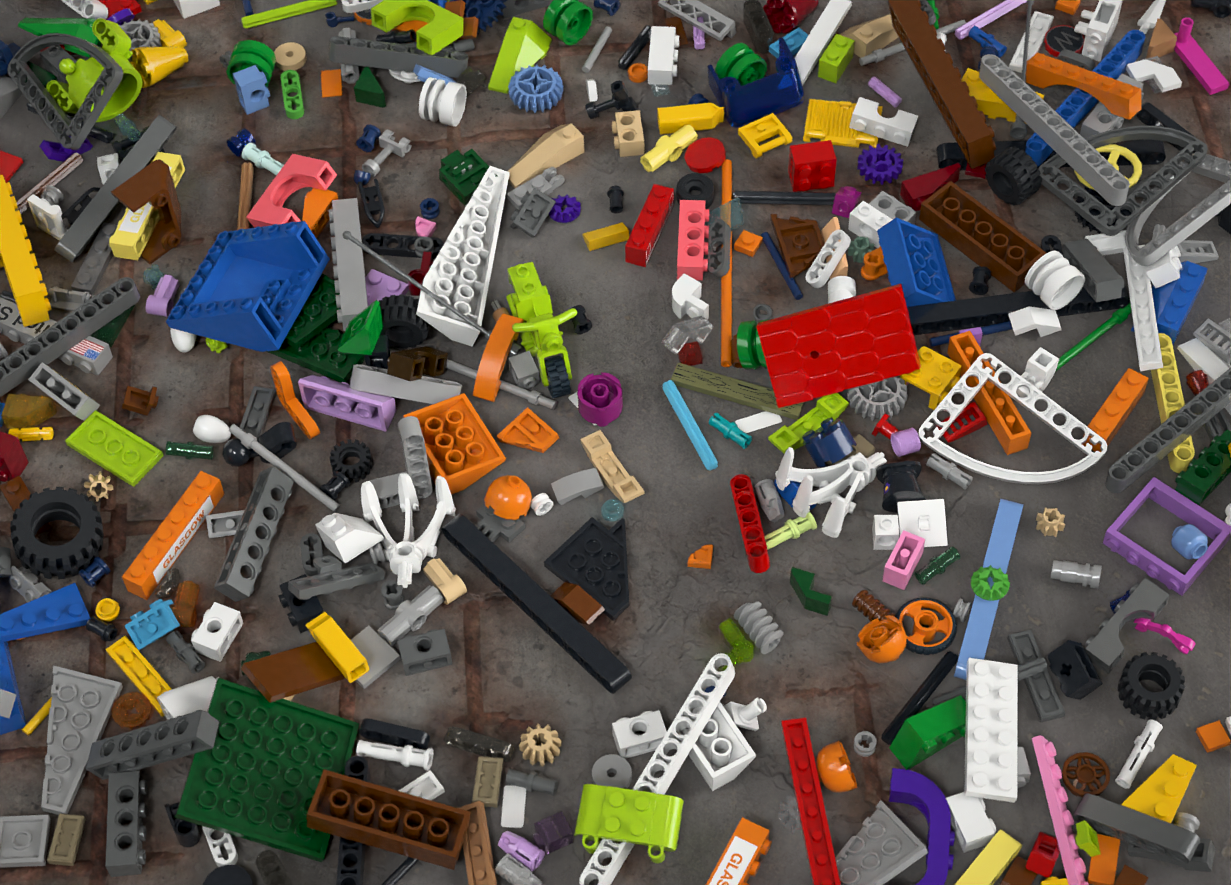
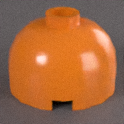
[484,475,532,520]
[857,615,906,664]
[816,741,857,793]

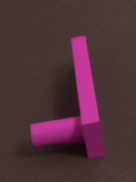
[1174,18,1229,95]

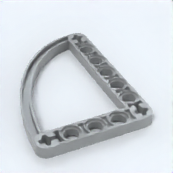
[1125,152,1231,266]

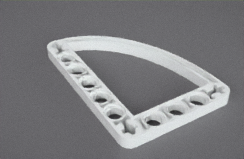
[919,353,1107,484]

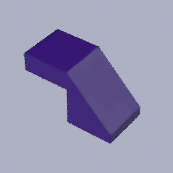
[39,136,93,162]

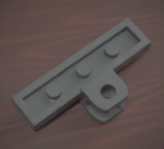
[288,555,384,600]

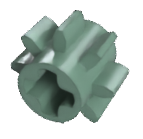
[847,236,874,263]

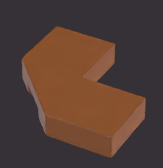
[445,0,479,40]

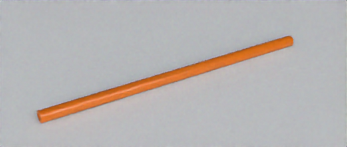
[721,159,732,367]

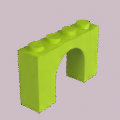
[371,0,464,56]

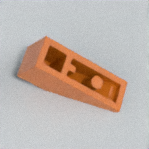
[302,188,338,238]

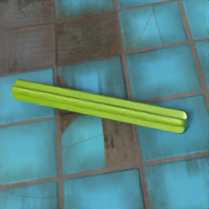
[241,0,337,29]

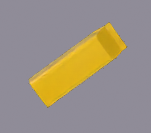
[657,103,724,134]
[305,612,369,683]

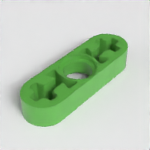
[281,70,304,119]

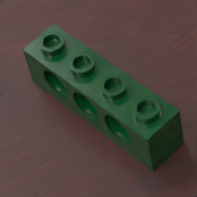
[1175,430,1231,506]

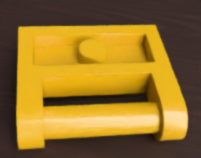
[738,113,793,158]

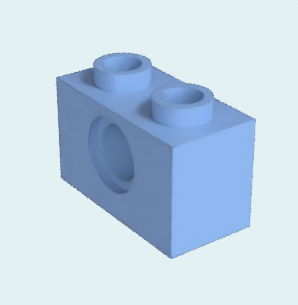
[233,65,270,115]

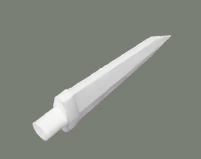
[1137,0,1166,34]

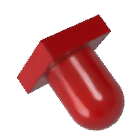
[872,413,899,439]

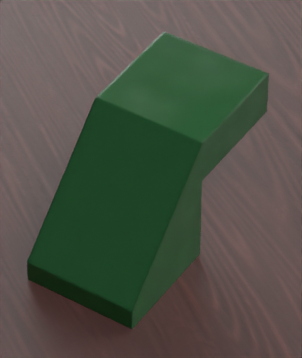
[790,567,832,616]

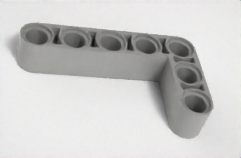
[370,416,433,509]

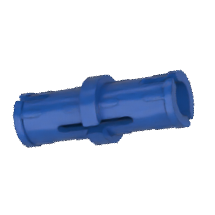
[968,26,1007,58]

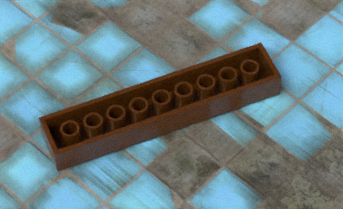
[888,0,996,169]

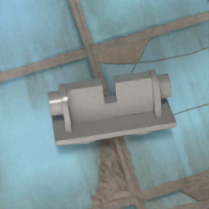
[48,286,96,311]
[9,565,52,603]

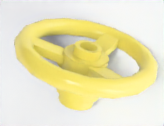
[1074,144,1142,190]

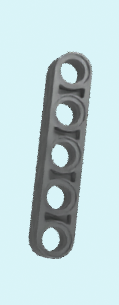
[1073,793,1201,864]

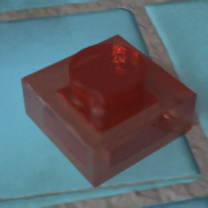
[676,341,702,366]

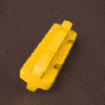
[8,427,54,441]

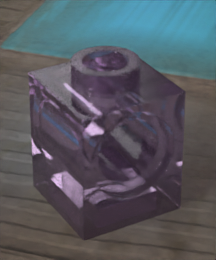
[532,811,574,855]

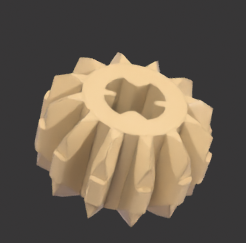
[519,723,562,767]

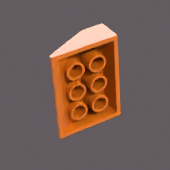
[403,393,506,495]

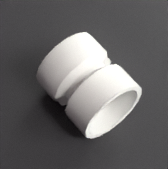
[828,276,856,304]

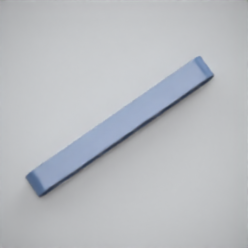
[954,499,1024,680]

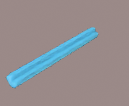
[663,380,718,471]

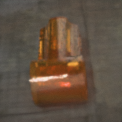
[170,581,200,628]

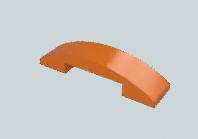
[473,313,524,402]

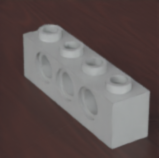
[1080,74,1144,138]

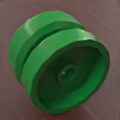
[543,0,593,46]
[226,40,276,87]
[715,43,767,96]
[737,319,771,370]

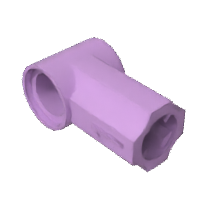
[146,275,180,317]

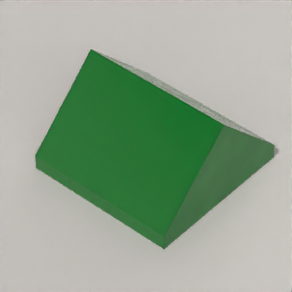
[337,300,383,355]

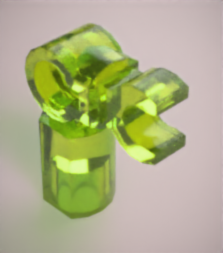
[719,618,754,671]

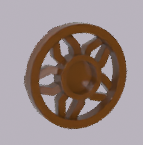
[1062,752,1110,797]

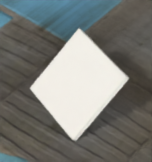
[897,499,948,547]

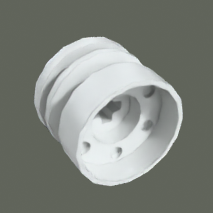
[419,77,467,126]
[1025,251,1085,310]

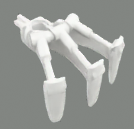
[775,447,887,538]
[361,473,456,588]

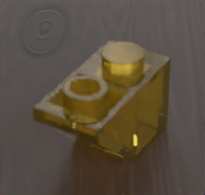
[1,394,57,430]

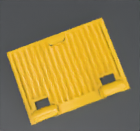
[803,99,882,148]

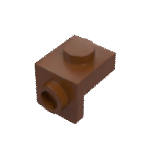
[121,386,159,416]

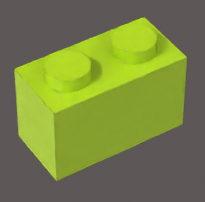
[818,34,855,83]

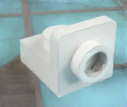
[97,153,120,185]

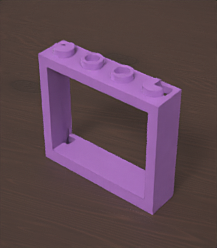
[1103,477,1231,596]

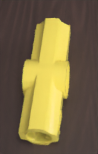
[640,125,697,172]

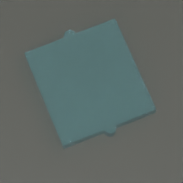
[707,197,744,234]

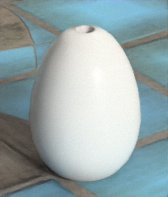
[170,328,197,353]
[193,415,231,443]

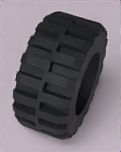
[10,486,104,579]

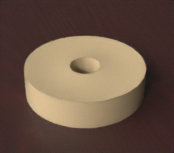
[274,42,307,71]

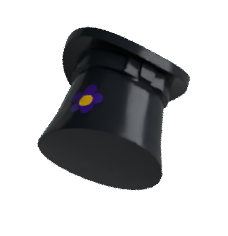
[876,461,925,513]

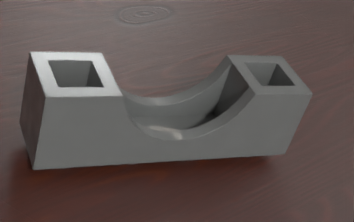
[1084,577,1169,674]

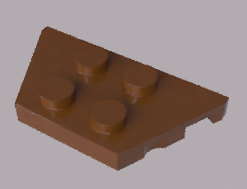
[770,214,824,278]

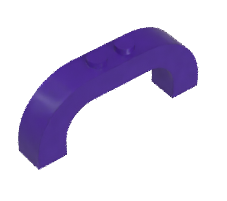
[889,768,955,885]

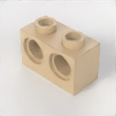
[612,110,644,157]

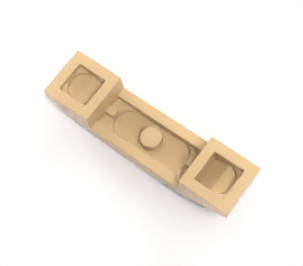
[580,430,644,503]

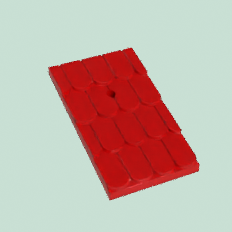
[756,284,921,408]

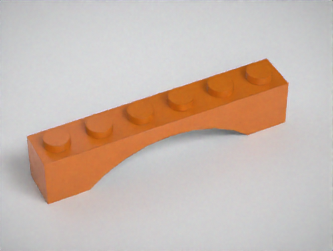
[1026,52,1141,120]

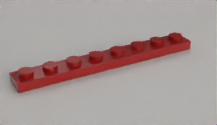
[781,718,841,885]

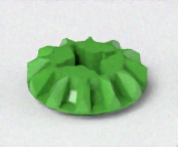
[971,565,1010,601]

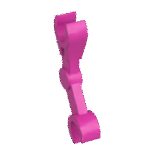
[1134,618,1196,654]

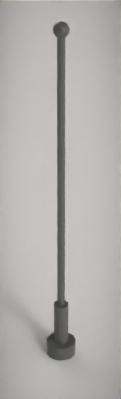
[1010,0,1034,139]
[343,231,521,359]

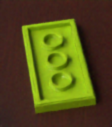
[65,410,164,487]

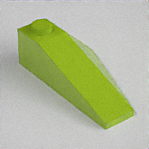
[488,17,552,94]

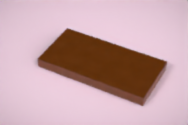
[241,642,345,703]

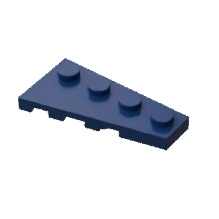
[0,583,91,642]

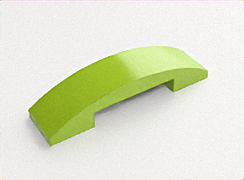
[768,393,849,454]

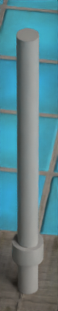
[859,19,966,66]
[445,359,557,410]
[229,424,340,512]

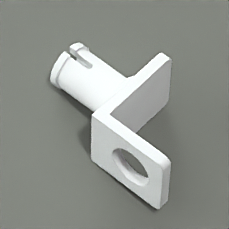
[723,698,767,731]

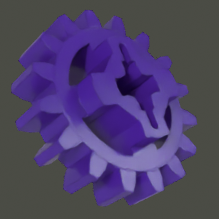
[857,144,903,185]

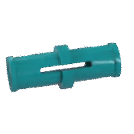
[708,412,752,449]

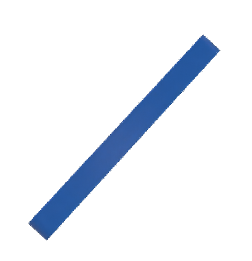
[1025,30,1145,166]

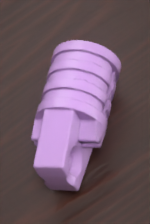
[498,831,545,871]

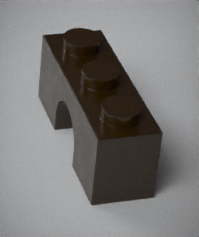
[387,346,448,381]

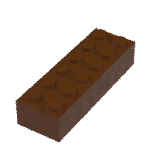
[919,181,1047,293]
[307,770,471,870]

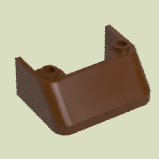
[111,159,181,265]

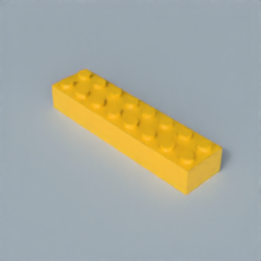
[0,175,52,327]

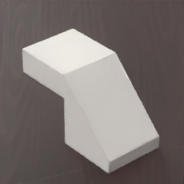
[1008,306,1062,337]

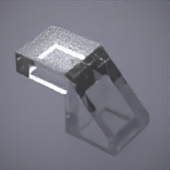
[661,315,714,355]

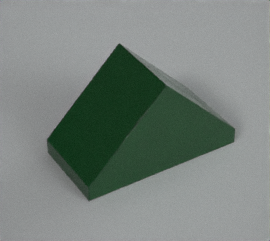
[354,67,386,108]

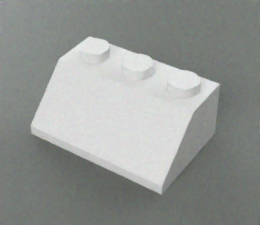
[679,702,756,791]

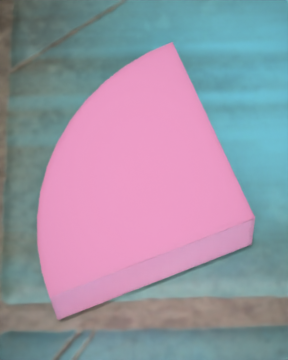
[415,217,437,237]

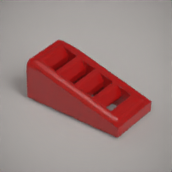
[936,402,987,443]
[1026,832,1060,878]

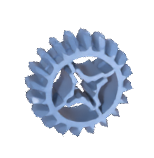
[508,64,563,113]

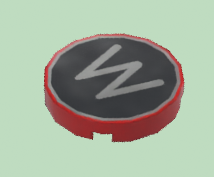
[1044,25,1085,57]

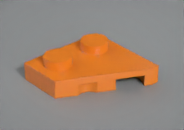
[496,407,559,453]

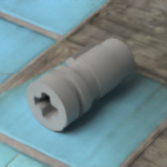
[1051,560,1102,589]

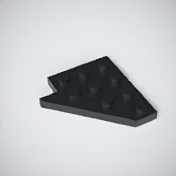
[544,517,629,621]

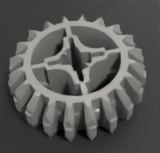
[119,19,162,62]
[847,375,908,421]

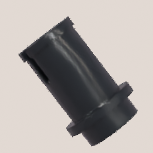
[607,186,624,214]
[86,616,118,642]

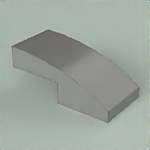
[551,468,605,505]

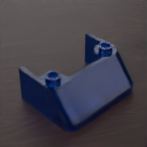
[708,37,804,128]

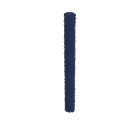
[761,232,803,300]
[929,321,1013,347]

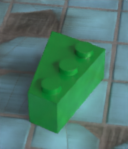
[890,695,966,770]

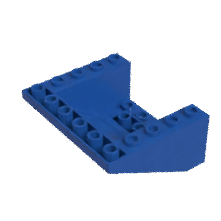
[165,221,330,352]

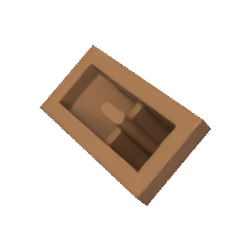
[1146,18,1177,61]

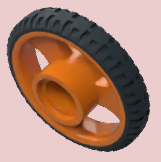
[895,598,957,655]

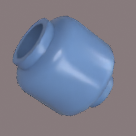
[1171,524,1208,560]

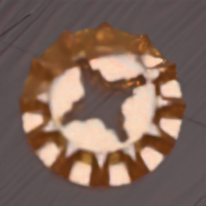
[112,692,152,730]

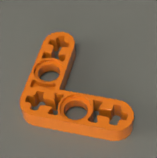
[270,361,320,439]

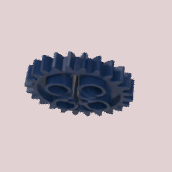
[449,0,507,35]

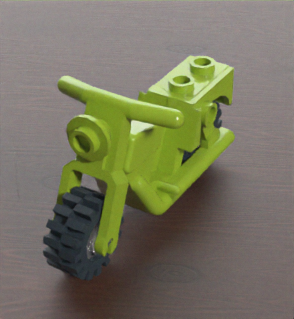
[506,262,577,399]

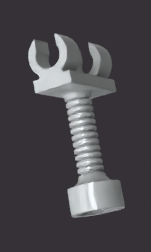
[362,129,412,177]

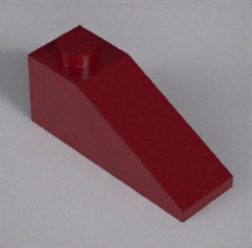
[900,163,961,212]

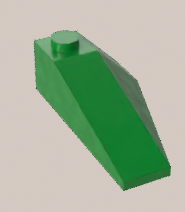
[18,18,101,58]

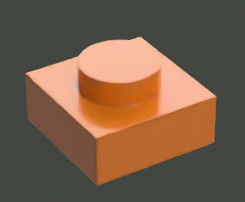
[734,230,763,257]

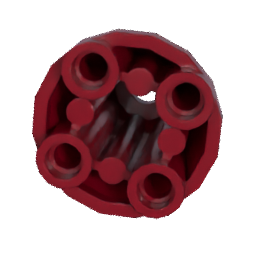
[763,0,818,34]

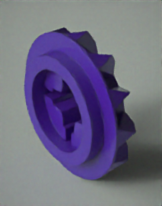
[548,194,581,223]

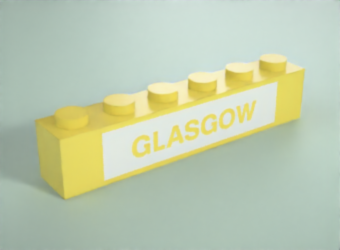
[109,152,185,261]

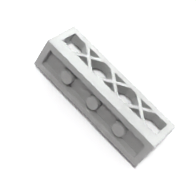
[658,0,736,41]

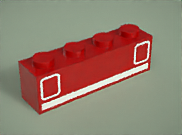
[625,184,674,267]

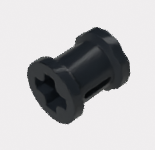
[969,266,992,295]
[569,305,592,334]
[320,471,350,500]

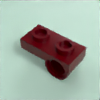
[408,252,434,296]

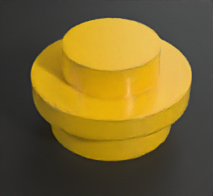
[96,598,120,622]

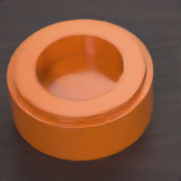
[628,63,648,83]

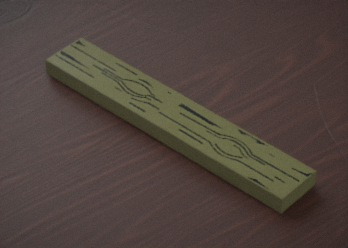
[671,363,805,420]

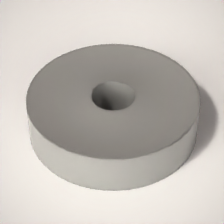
[592,754,632,789]

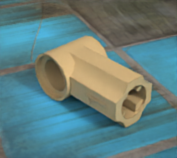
[423,558,467,605]

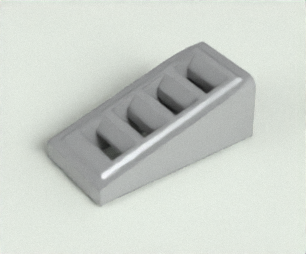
[1177,240,1219,263]
[1193,318,1231,364]

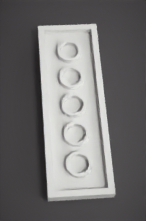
[964,658,1017,803]

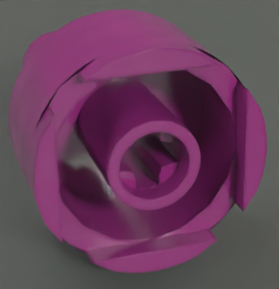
[577,372,623,427]

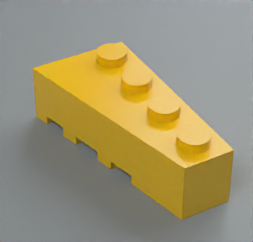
[961,68,1044,124]

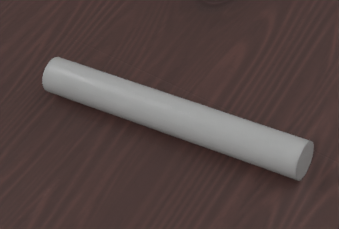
[582,26,612,73]

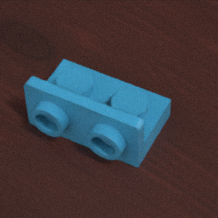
[124,599,180,650]

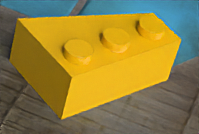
[1121,754,1197,823]

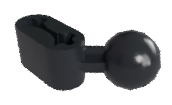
[222,422,297,467]

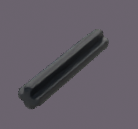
[618,25,652,70]

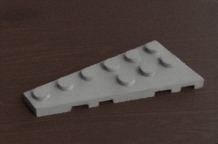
[41,665,123,815]
[835,800,928,885]

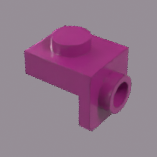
[832,186,862,218]

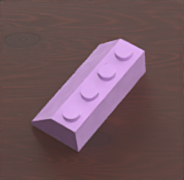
[298,375,397,432]

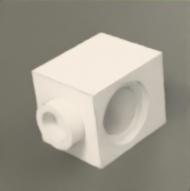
[872,515,899,550]

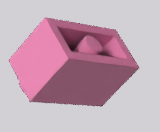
[883,530,925,590]

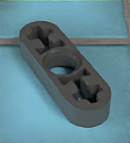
[708,219,731,278]

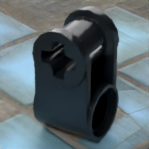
[165,802,201,848]

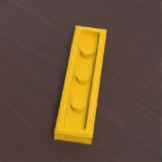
[106,635,172,717]

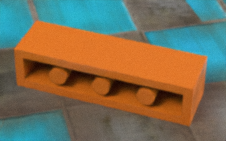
[1082,368,1149,452]

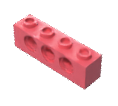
[677,200,709,280]

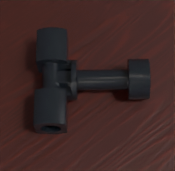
[585,80,638,119]

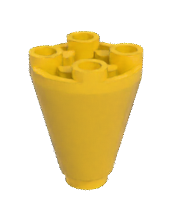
[130,46,188,88]

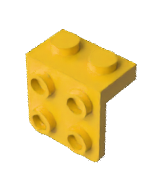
[901,346,962,410]

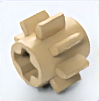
[84,471,113,502]
[1036,508,1065,537]

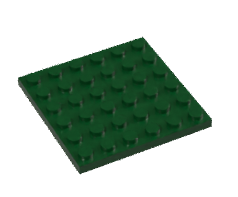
[175,678,360,862]

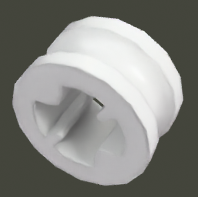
[530,493,553,516]

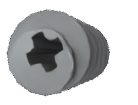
[734,601,784,654]

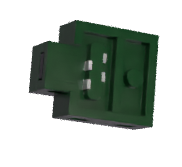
[439,149,498,206]

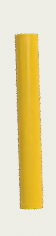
[22,697,52,736]

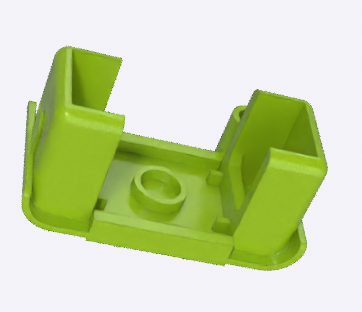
[574,784,684,864]

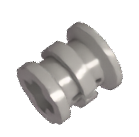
[40,185,64,206]

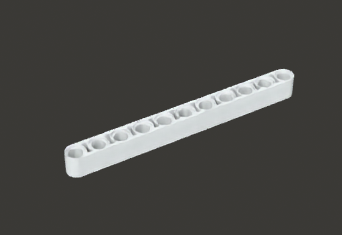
[580,653,735,885]

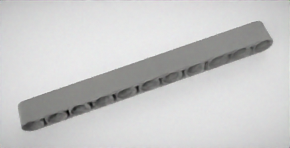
[979,54,1130,206]

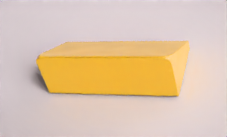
[582,223,629,251]

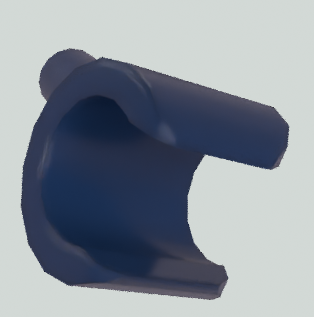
[325,12,354,28]

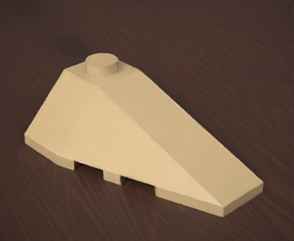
[507,123,584,188]

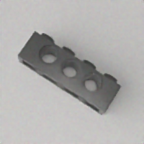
[106,771,148,877]

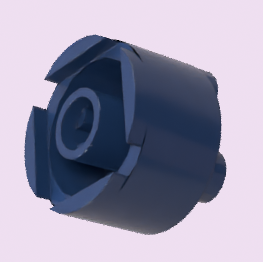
[802,417,857,468]

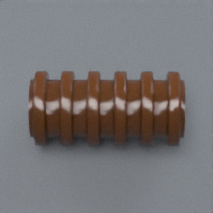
[852,590,896,622]

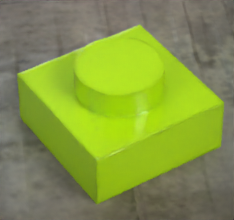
[1075,820,1100,857]

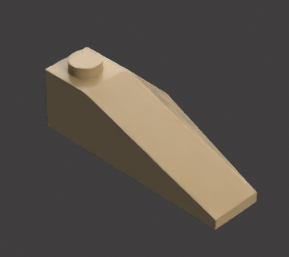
[840,14,898,58]

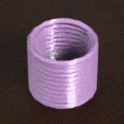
[891,428,921,457]

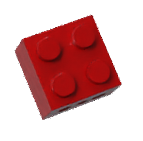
[788,140,837,192]

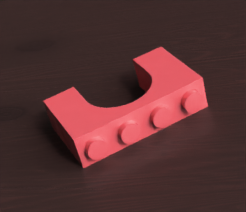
[246,154,337,228]

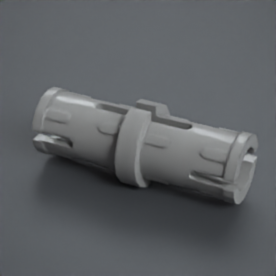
[926,453,973,490]

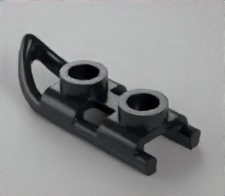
[358,179,385,228]
[61,187,101,225]

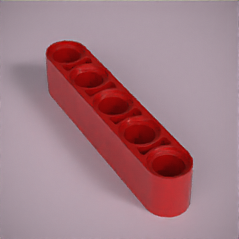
[730,474,770,573]

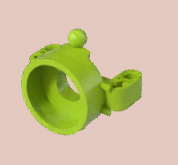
[46,18,142,122]

